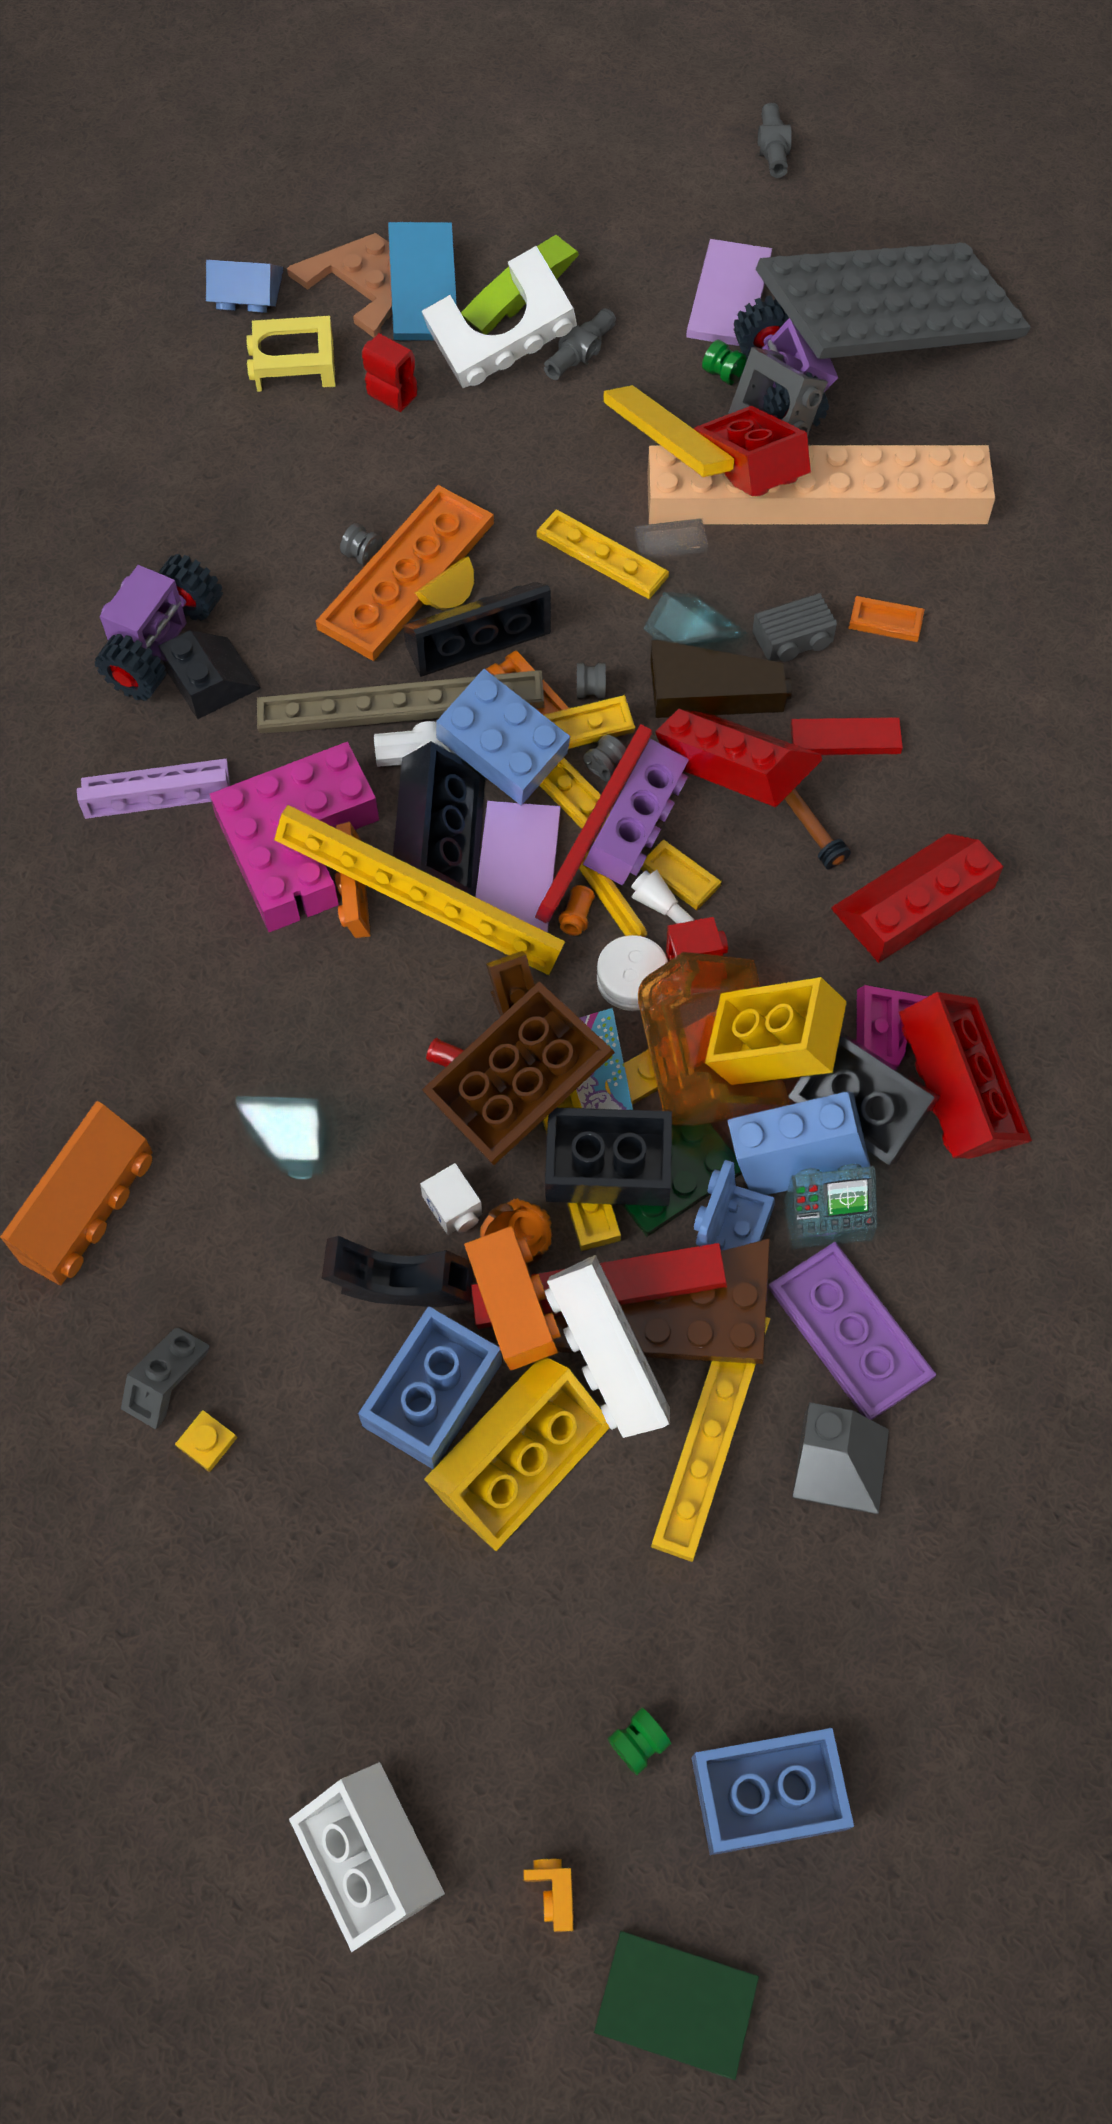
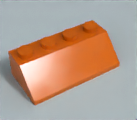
[0,1101,153,1286]

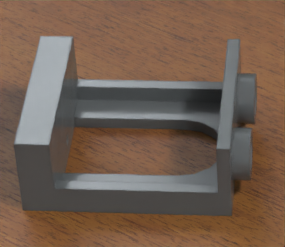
[728,347,828,437]

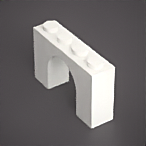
[422,246,577,388]

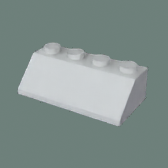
[545,1255,670,1438]

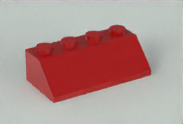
[655,709,822,807]
[831,833,1004,963]
[899,992,1032,1159]

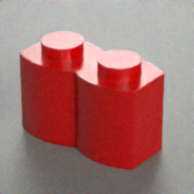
[362,333,417,413]

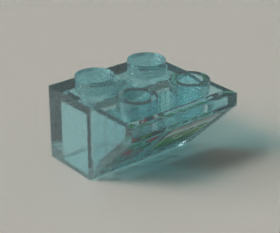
[783,1164,877,1250]

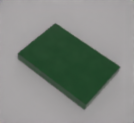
[594,1931,759,2080]

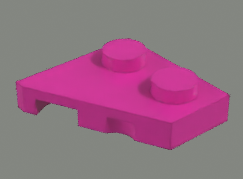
[857,985,928,1067]

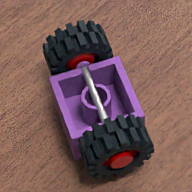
[733,296,838,432]
[95,554,223,701]

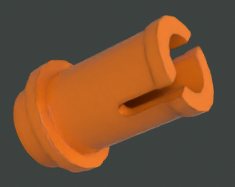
[559,885,595,936]

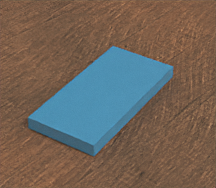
[388,222,457,340]

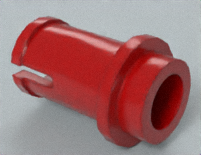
[426,1038,464,1067]

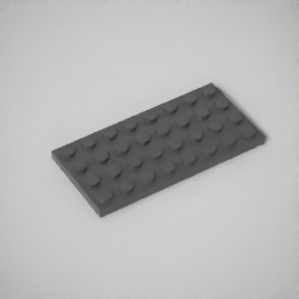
[755,242,1031,359]

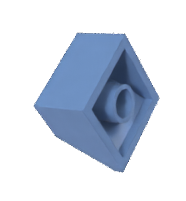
[206,260,283,313]

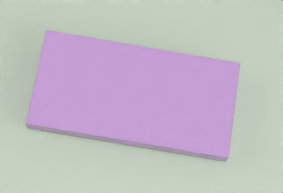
[686,239,772,346]
[476,801,561,933]

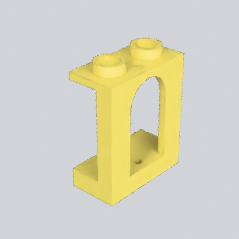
[247,316,336,392]

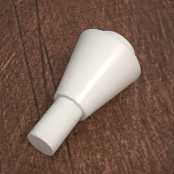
[631,870,695,924]

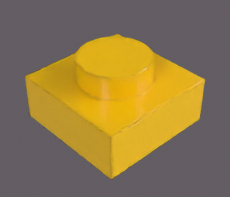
[175,1410,237,1472]

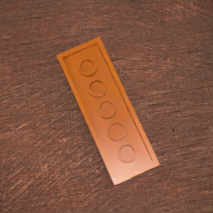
[316,485,494,661]

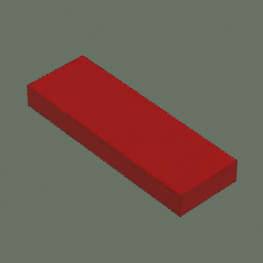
[790,718,903,755]

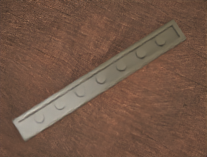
[257,670,545,733]

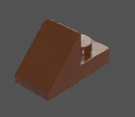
[486,951,535,1016]

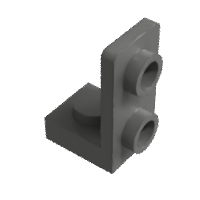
[121,1328,209,1429]

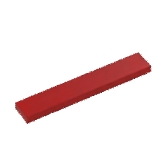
[535,724,652,923]
[471,1243,727,1329]

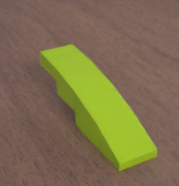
[461,235,579,335]

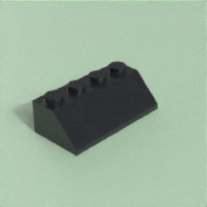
[403,582,551,677]
[393,741,485,897]

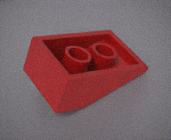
[693,406,811,496]

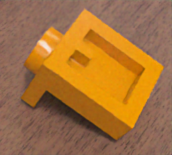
[523,1859,574,1932]

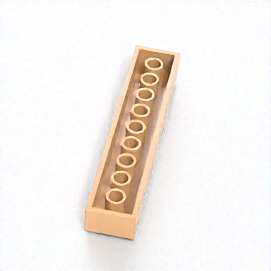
[647,445,995,525]

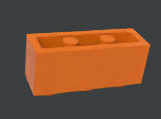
[464,1226,561,1371]

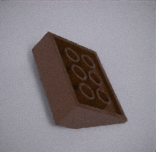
[422,981,615,1165]

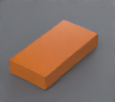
[849,596,925,642]

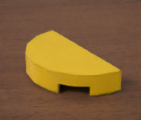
[415,556,474,611]

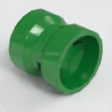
[702,339,747,385]
[607,1708,672,1776]

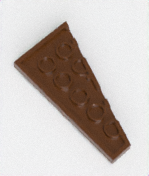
[554,1238,770,1364]

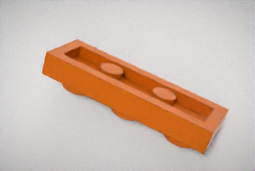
[335,822,371,938]

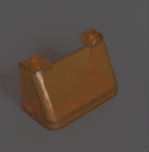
[638,952,790,1126]

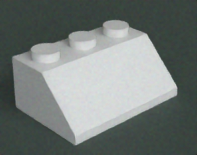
[289,1762,445,1952]

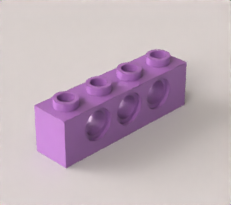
[583,739,689,886]

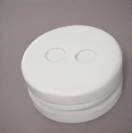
[597,935,669,1011]

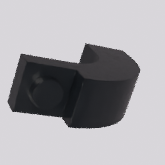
[321,1236,474,1307]

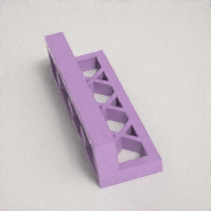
[77,758,230,819]

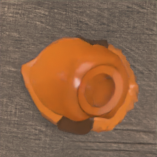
[480,1198,552,1268]

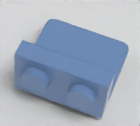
[694,1160,775,1251]

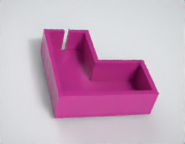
[209,741,379,933]

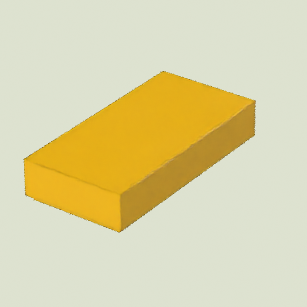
[641,839,721,910]

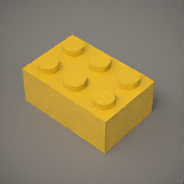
[705,977,847,1085]

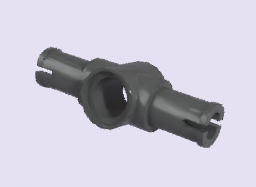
[757,103,791,178]
[544,308,616,380]

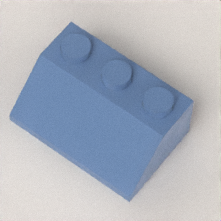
[727,1091,872,1195]

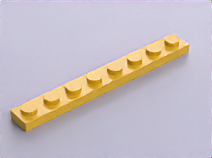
[274,805,565,975]

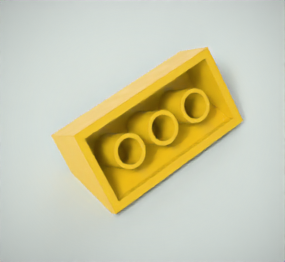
[424,1357,610,1551]

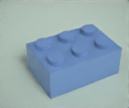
[436,669,570,806]
[358,1306,502,1469]
[692,1728,854,1855]

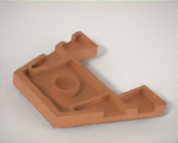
[287,233,392,338]

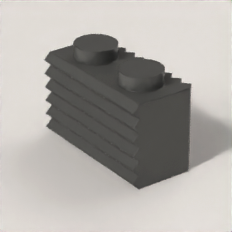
[752,593,837,662]

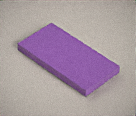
[768,1242,936,1420]

